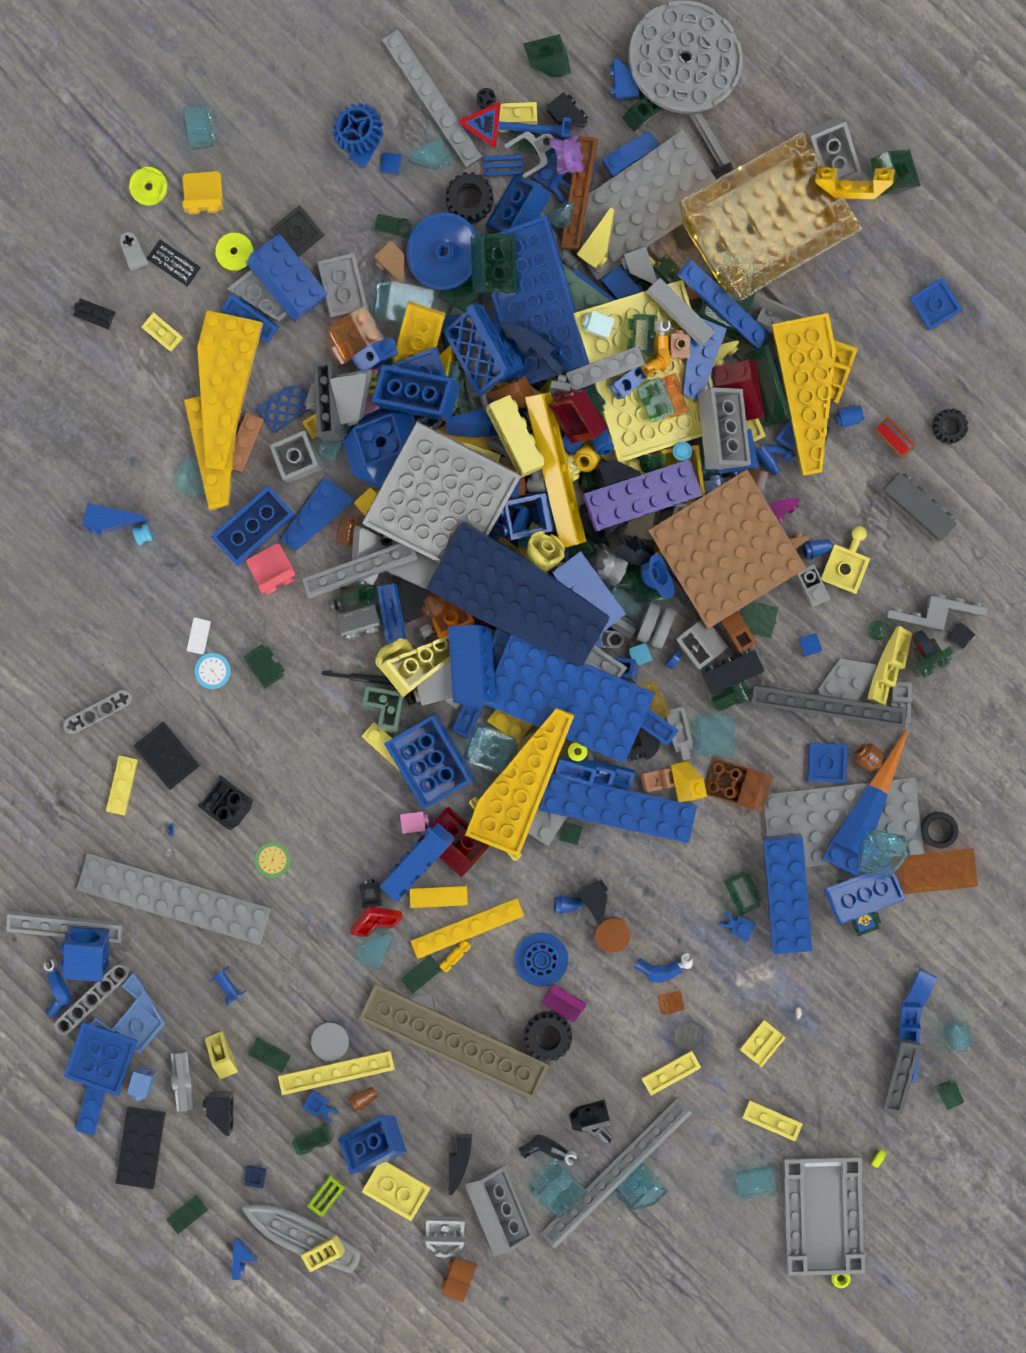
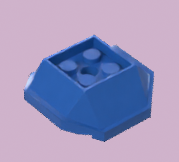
[342,409,417,489]

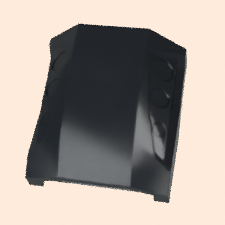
[198,775,253,830]

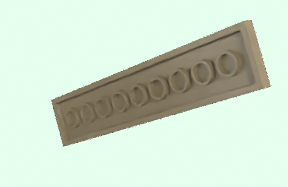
[359,983,550,1100]

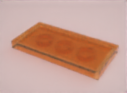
[897,848,978,894]

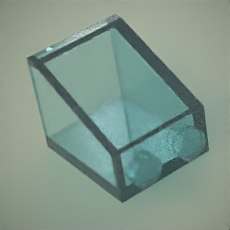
[372,281,435,326]

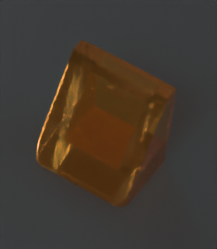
[658,991,684,1014]

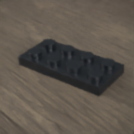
[115,1106,166,1189]

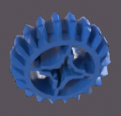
[332,102,383,155]

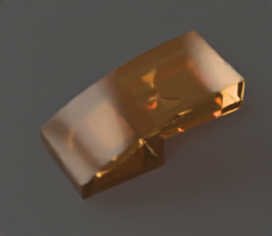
[657,373,689,419]

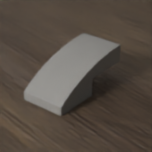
[891,682,912,724]

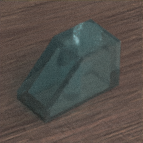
[407,137,452,170]
[356,931,394,970]
[944,1022,972,1053]

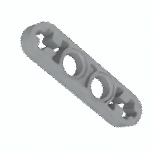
[64,690,133,734]

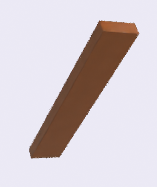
[560,136,598,251]

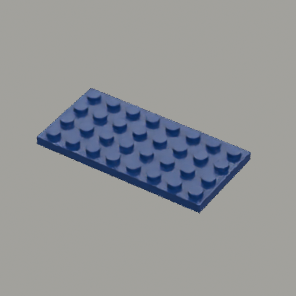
[479,216,590,385]
[487,634,655,764]

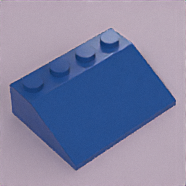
[384,713,475,810]

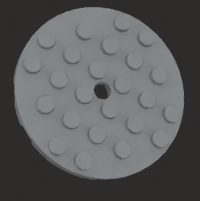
[628,0,743,114]

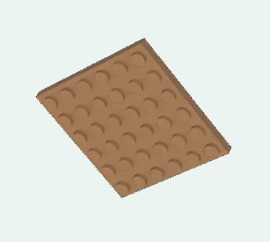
[648,469,806,629]

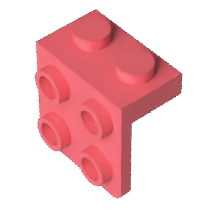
[246,544,297,595]

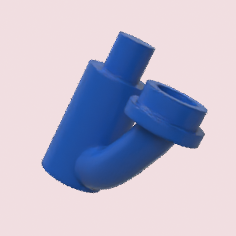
[756,445,796,475]

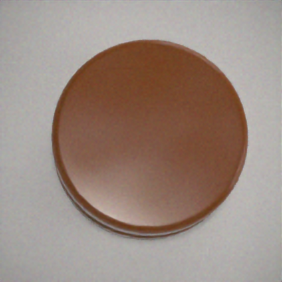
[595,917,631,953]

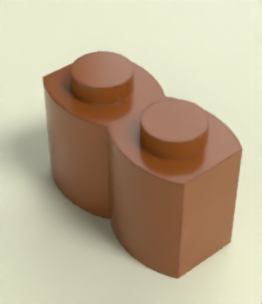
[440,1256,477,1302]

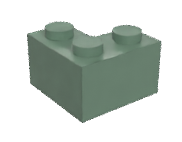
[362,686,405,734]

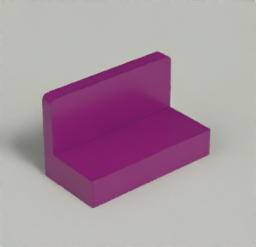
[542,984,587,1022]

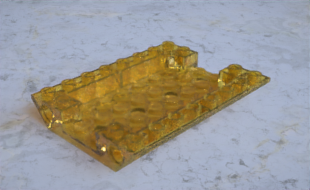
[679,132,863,301]

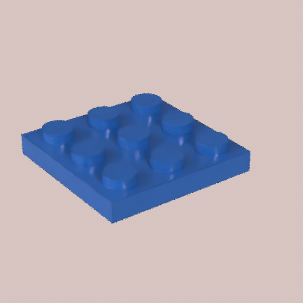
[63,1022,138,1096]

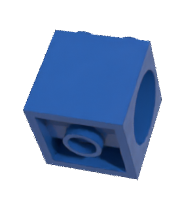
[60,927,110,982]

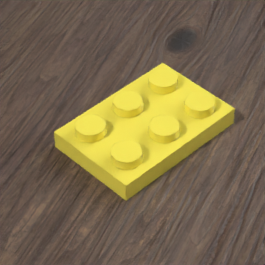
[362,1161,431,1221]

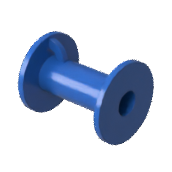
[208,966,246,1006]

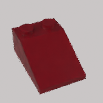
[712,360,765,421]

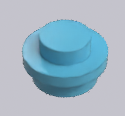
[673,442,692,461]

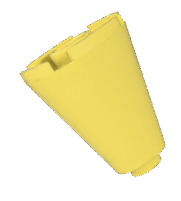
[524,531,565,572]

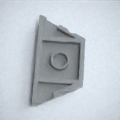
[817,658,878,726]

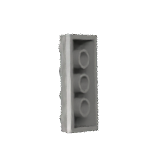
[698,387,751,470]
[465,1166,534,1256]

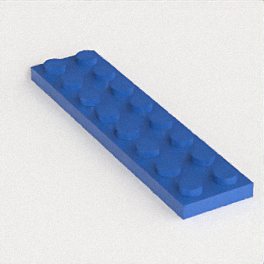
[539,773,697,843]

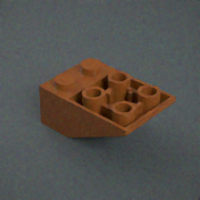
[705,757,773,812]

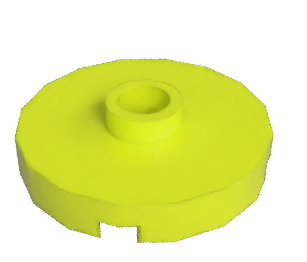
[129,167,168,206]
[215,233,254,271]

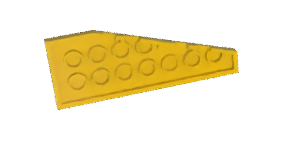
[197,310,263,472]
[771,313,836,476]
[465,708,574,857]

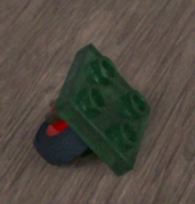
[913,630,954,678]

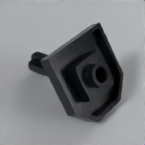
[569,1099,613,1144]

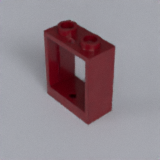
[548,389,607,443]

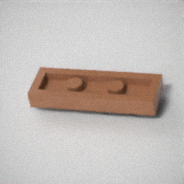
[232,413,264,473]

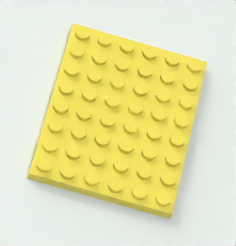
[573,280,714,462]

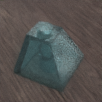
[615,1163,668,1211]

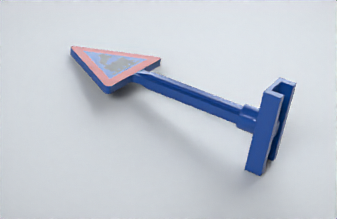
[458,102,573,149]

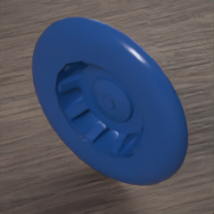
[515,933,568,986]

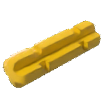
[440,940,471,972]

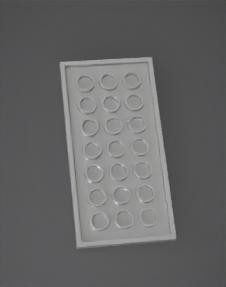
[556,130,726,281]
[764,777,924,867]

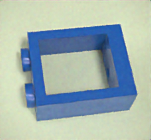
[499,493,555,540]

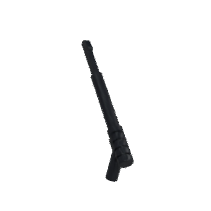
[322,670,417,706]

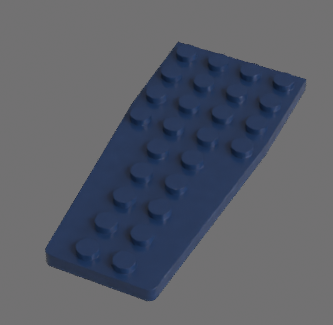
[426,521,609,666]

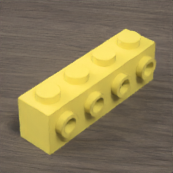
[486,395,544,478]

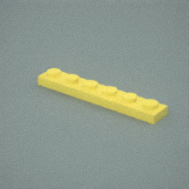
[278,1050,395,1095]

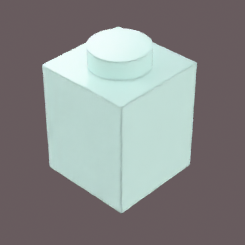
[582,311,615,338]

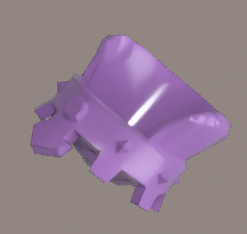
[550,135,583,175]

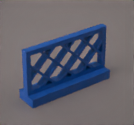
[443,304,518,396]

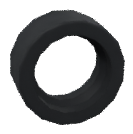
[921,812,959,849]

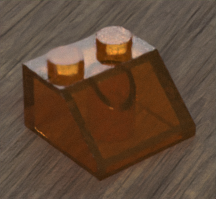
[327,307,383,362]

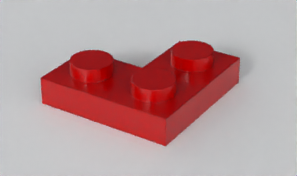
[350,906,403,937]

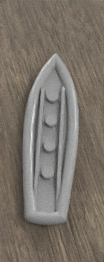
[242,1204,361,1273]

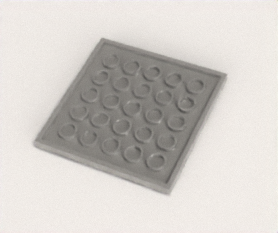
[362,421,521,563]

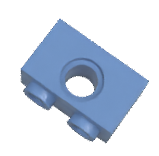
[127,1066,157,1101]

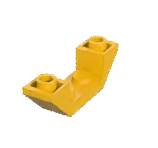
[815,167,895,199]

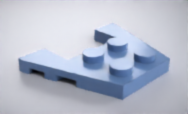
[90,973,166,1054]

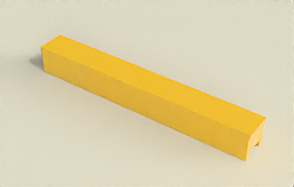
[525,392,586,548]

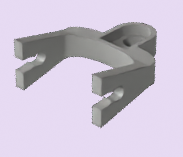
[504,132,554,179]

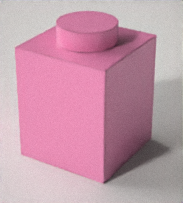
[400,811,429,834]

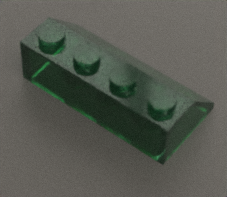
[741,344,792,429]

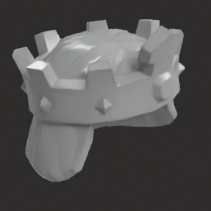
[590,543,628,586]

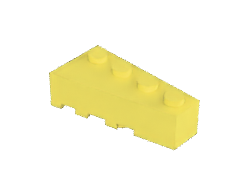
[379,635,450,697]

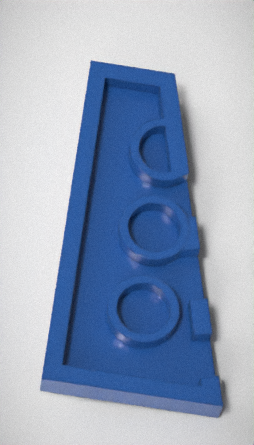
[280,477,356,551]

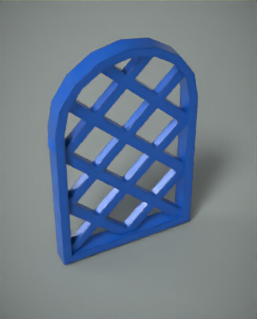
[257,386,308,433]

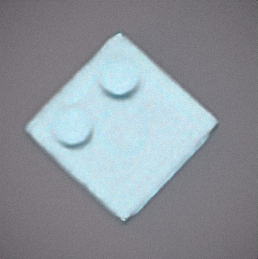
[696,716,735,755]

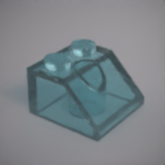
[463,722,518,774]
[857,829,910,877]

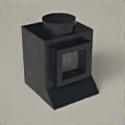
[359,879,382,908]

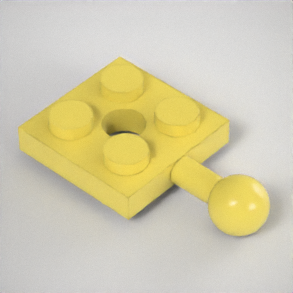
[821,526,870,594]

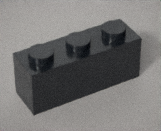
[702,649,765,695]

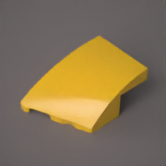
[831,340,858,403]

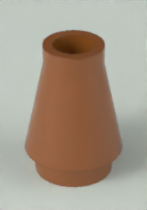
[348,1087,378,1112]

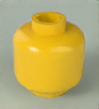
[574,444,601,472]

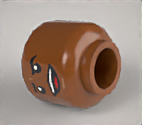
[855,743,884,772]

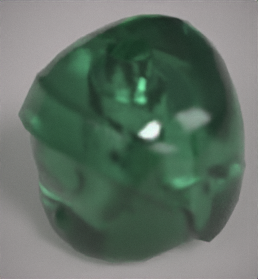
[868,620,888,641]

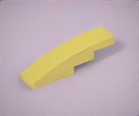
[867,626,912,705]

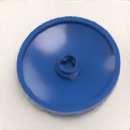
[406,212,481,290]

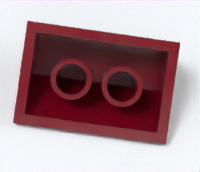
[419,806,490,878]

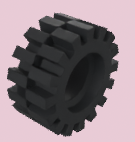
[932,408,969,444]

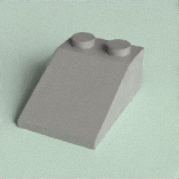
[804,116,862,181]

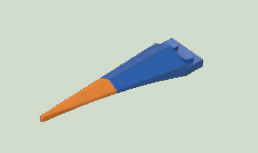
[821,730,908,877]

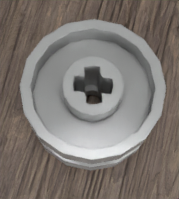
[636,601,676,649]

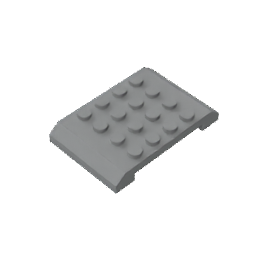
[784,1156,866,1276]

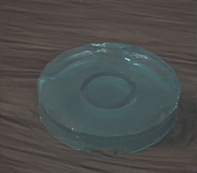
[176,459,205,497]

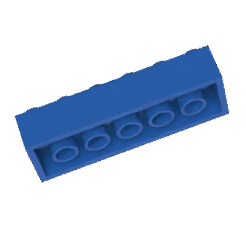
[762,833,812,955]

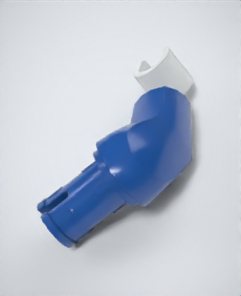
[634,953,693,983]

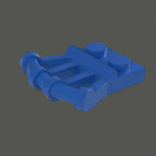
[533,148,598,209]

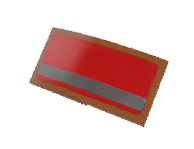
[874,417,916,459]

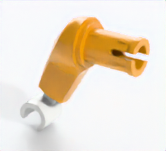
[642,321,670,376]

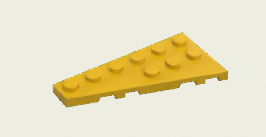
[184,396,237,511]

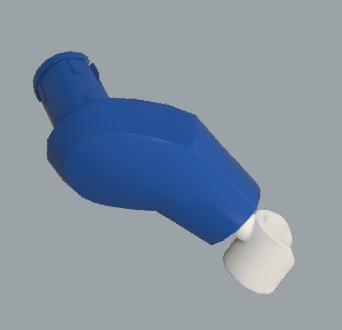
[44,959,71,1018]

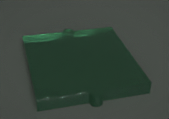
[438,280,483,312]
[740,601,779,638]

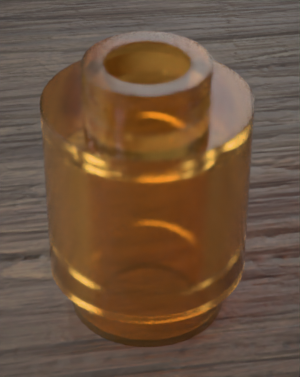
[336,517,358,546]

